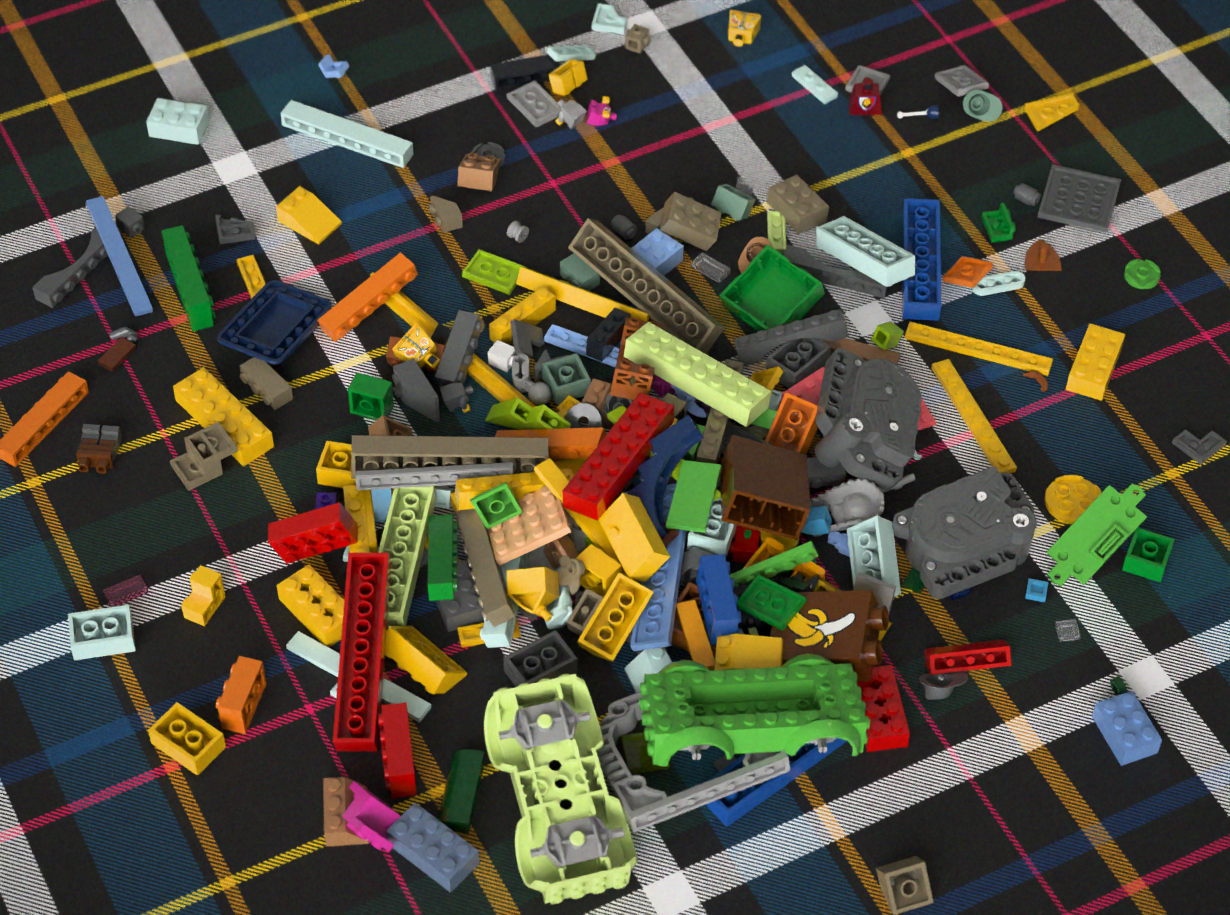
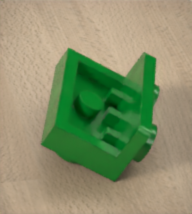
[981,203,1016,243]

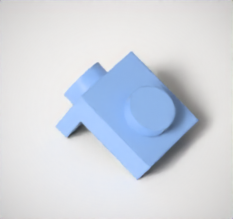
[319,54,349,78]

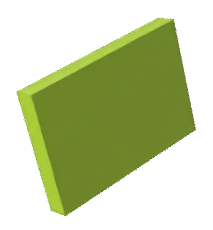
[462,249,527,295]

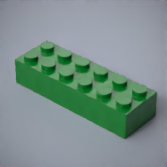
[161,225,216,332]

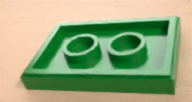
[736,574,807,631]

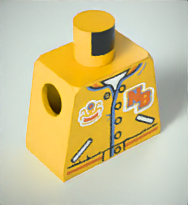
[728,10,761,47]
[392,323,440,369]

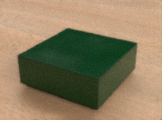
[903,568,925,594]

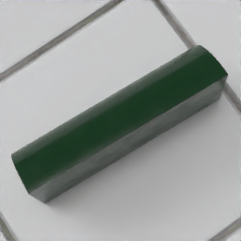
[438,749,485,834]

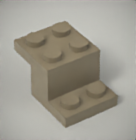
[170,422,237,491]

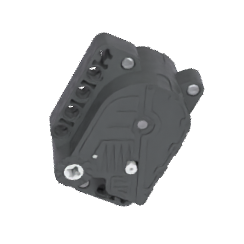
[814,348,922,491]
[892,467,1037,599]

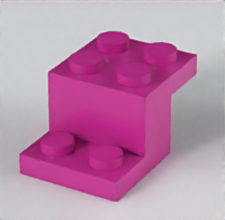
[342,781,401,852]

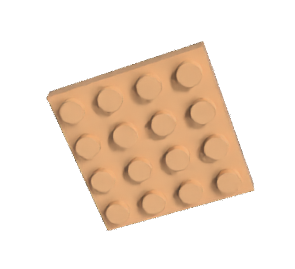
[488,485,571,566]

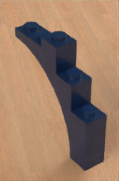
[626,415,704,539]

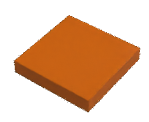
[942,256,993,288]

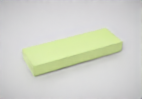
[767,211,786,254]

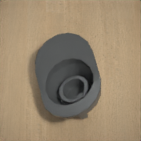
[919,671,968,700]

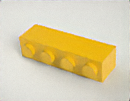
[489,286,556,344]

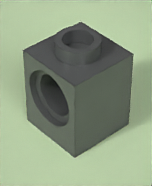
[115,206,145,238]

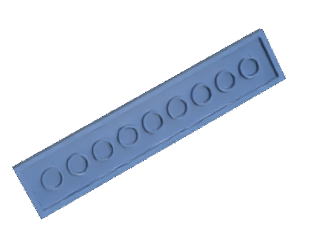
[630,483,686,651]

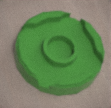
[1124,259,1161,289]

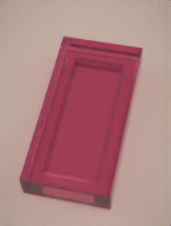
[103,575,149,607]

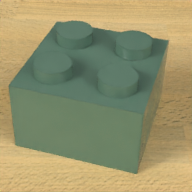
[542,353,591,405]

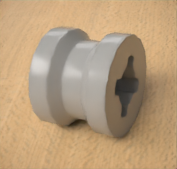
[507,221,529,243]

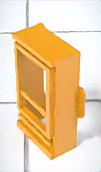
[743,537,825,583]

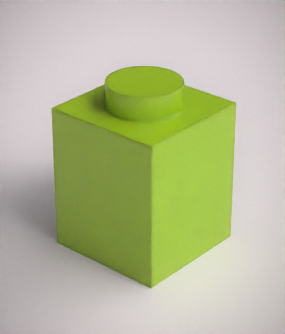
[871,321,904,350]

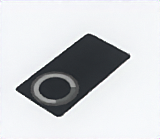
[430,323,451,345]

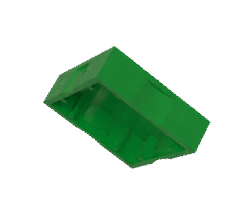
[719,244,825,331]

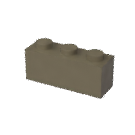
[240,357,293,410]

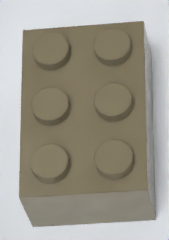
[767,175,829,234]
[660,192,721,251]

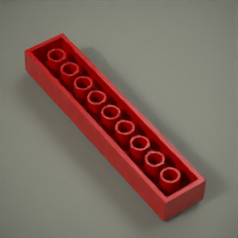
[333,553,392,752]

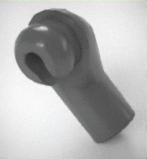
[109,327,138,343]

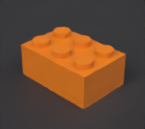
[765,392,818,454]
[216,656,266,734]

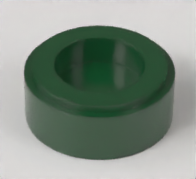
[1110,676,1127,696]

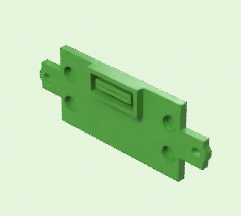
[1046,483,1147,587]

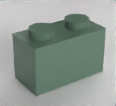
[711,184,755,221]
[560,253,600,291]

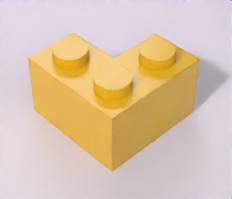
[181,565,225,626]

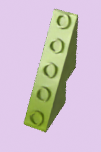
[485,397,571,430]

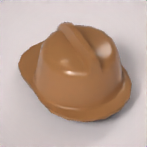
[738,237,773,273]

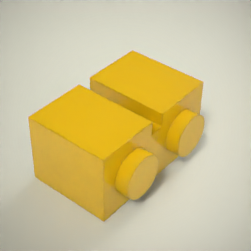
[549,59,587,95]

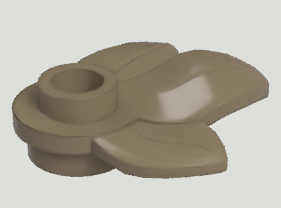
[558,555,585,595]

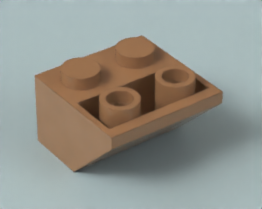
[458,153,501,191]

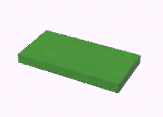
[666,460,722,533]

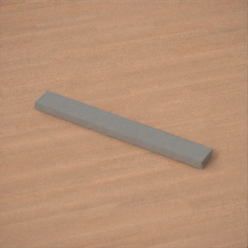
[355,462,513,490]

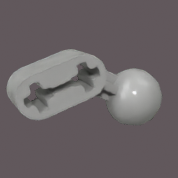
[512,354,552,405]

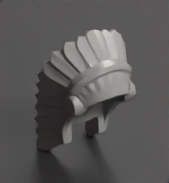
[810,478,884,537]

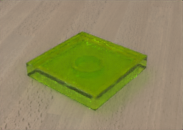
[621,732,670,774]

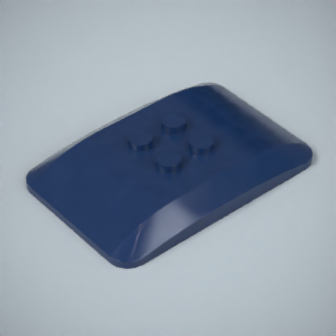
[217,280,332,364]

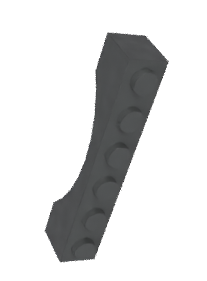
[33,227,121,308]
[783,245,889,299]
[733,309,849,367]

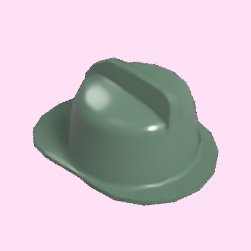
[963,90,1003,122]

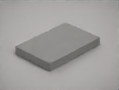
[935,65,989,96]
[507,80,561,127]

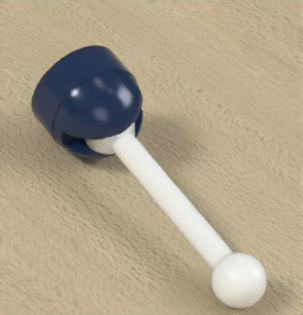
[897,105,939,119]

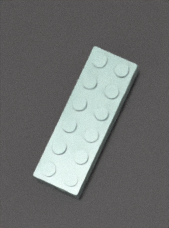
[816,216,915,287]

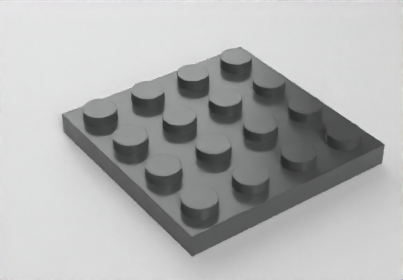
[1037,164,1121,233]

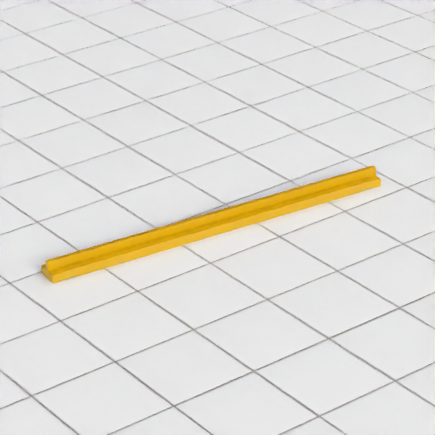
[370,272,536,408]

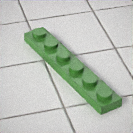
[729,541,819,587]

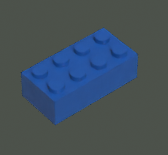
[696,554,741,645]

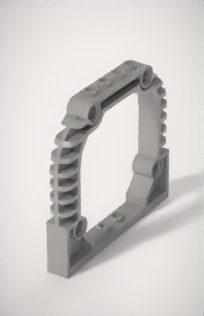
[597,692,790,832]

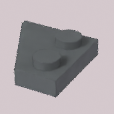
[215,215,255,244]

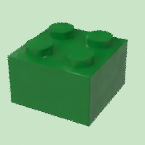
[348,372,394,420]
[1122,528,1175,583]

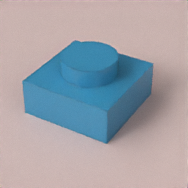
[1025,578,1048,602]

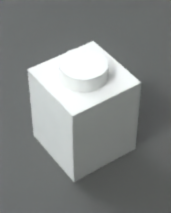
[488,340,517,372]

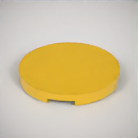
[1044,475,1102,524]

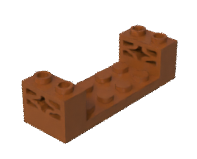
[610,317,662,400]

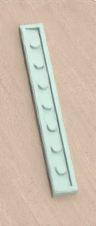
[286,631,431,723]

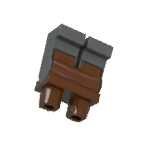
[76,424,122,474]

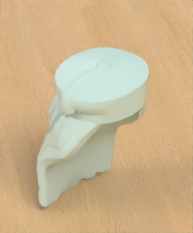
[545,567,573,629]

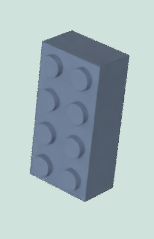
[386,803,479,893]

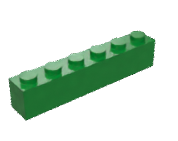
[428,514,458,601]

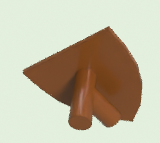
[1025,239,1062,271]

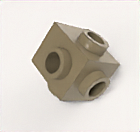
[625,24,651,53]

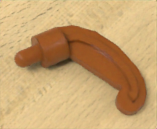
[1023,371,1048,392]

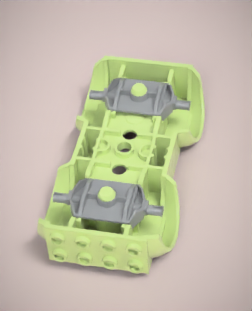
[484,674,638,904]

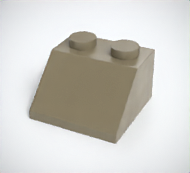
[876,856,934,915]

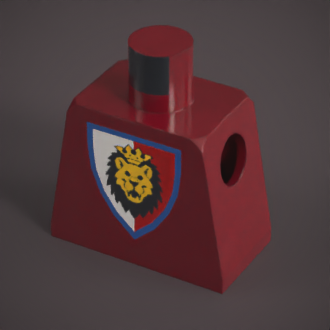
[848,78,882,115]

